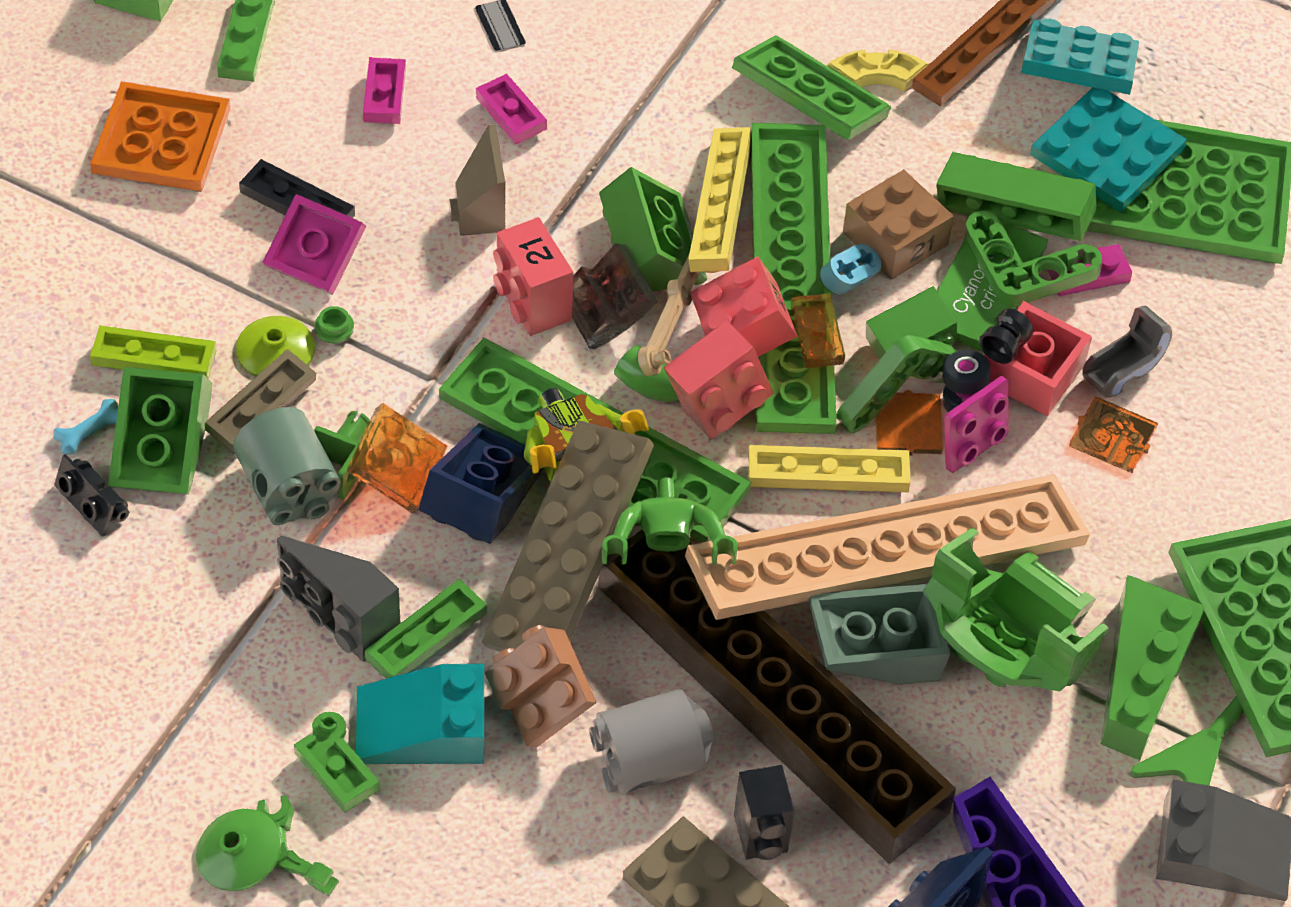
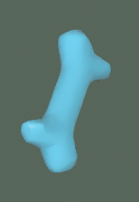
[53,399,118,455]

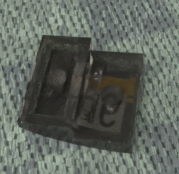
[572,243,658,350]

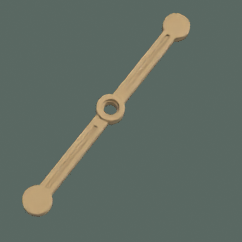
[638,252,699,377]

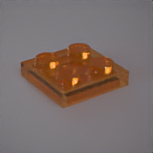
[346,403,448,514]

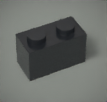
[734,765,795,860]

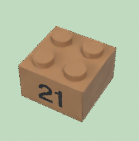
[842,169,954,280]

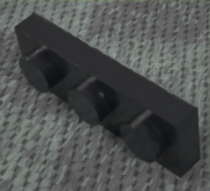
[239,159,355,218]

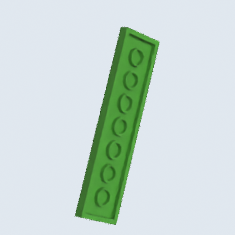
[439,337,751,543]

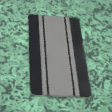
[475,0,526,51]

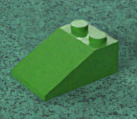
[108,367,213,495]

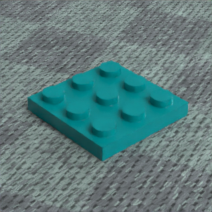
[1021,18,1139,95]
[1030,87,1187,213]

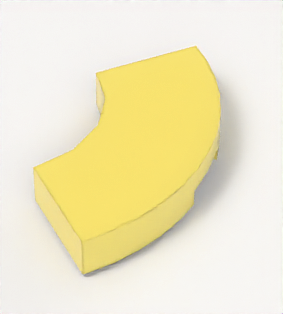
[827,49,929,92]

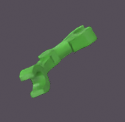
[256,795,339,896]

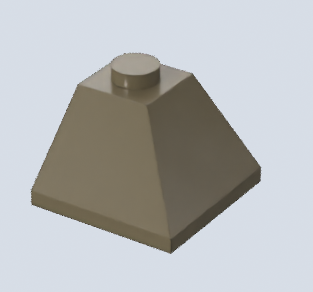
[449,125,506,236]

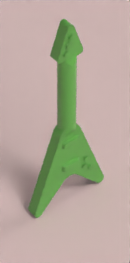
[1130,695,1244,785]

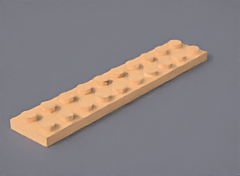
[685,474,1090,620]

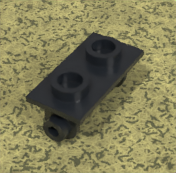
[54,454,130,536]

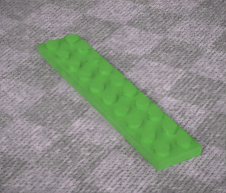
[751,123,837,434]

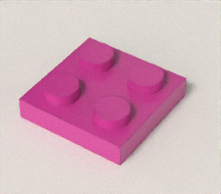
[262,194,366,295]

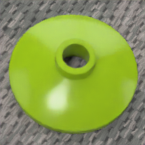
[236,316,315,377]

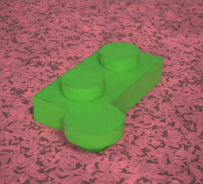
[294,711,380,813]

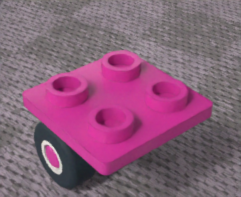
[942,350,1009,473]

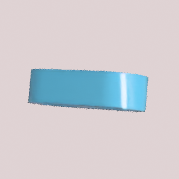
[820,244,882,294]

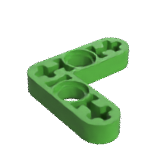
[965,211,1102,306]
[836,335,957,433]

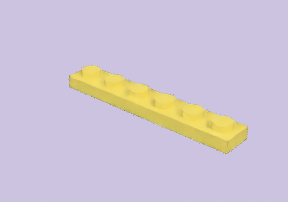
[689,127,751,273]

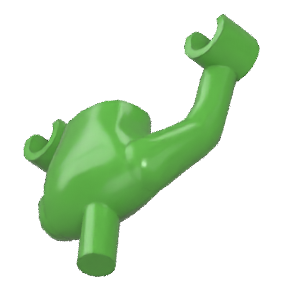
[602,477,738,565]

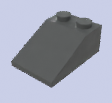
[1156,780,1291,901]

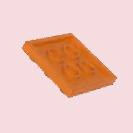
[90,81,231,192]

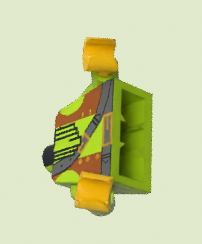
[524,388,649,484]

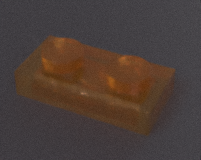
[791,293,845,368]

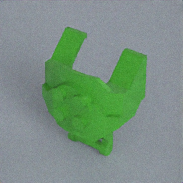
[924,528,1109,692]

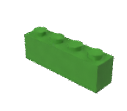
[936,152,1097,241]

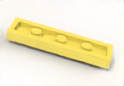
[748,445,911,493]

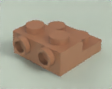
[484,625,597,747]

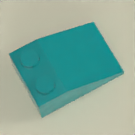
[355,664,484,764]

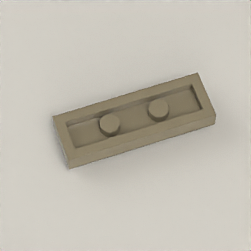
[205,349,317,454]

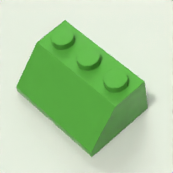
[599,167,708,292]

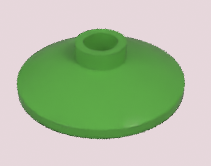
[196,809,282,891]

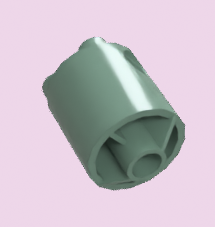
[233,407,341,526]

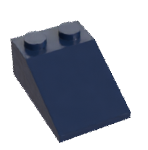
[418,423,544,544]
[888,847,993,907]

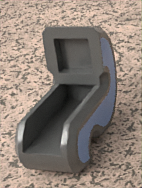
[1082,305,1172,398]

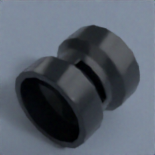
[979,308,1034,364]

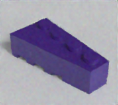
[953,777,1085,907]

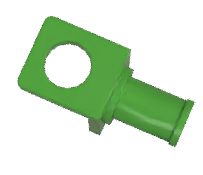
[314,411,371,500]

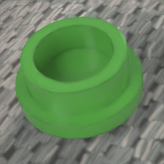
[315,306,354,344]

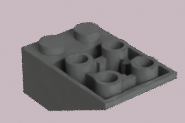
[277,535,401,662]

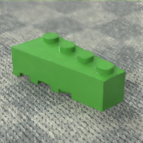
[1101,574,1205,761]

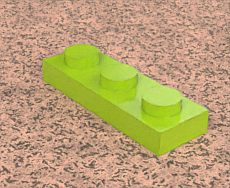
[90,325,217,379]

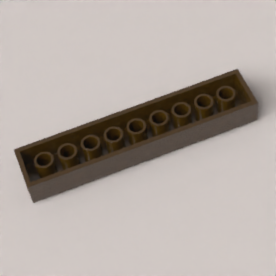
[598,529,956,864]

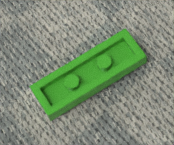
[217,0,275,82]
[365,579,487,679]

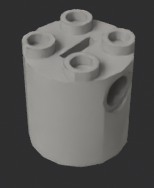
[589,689,713,795]

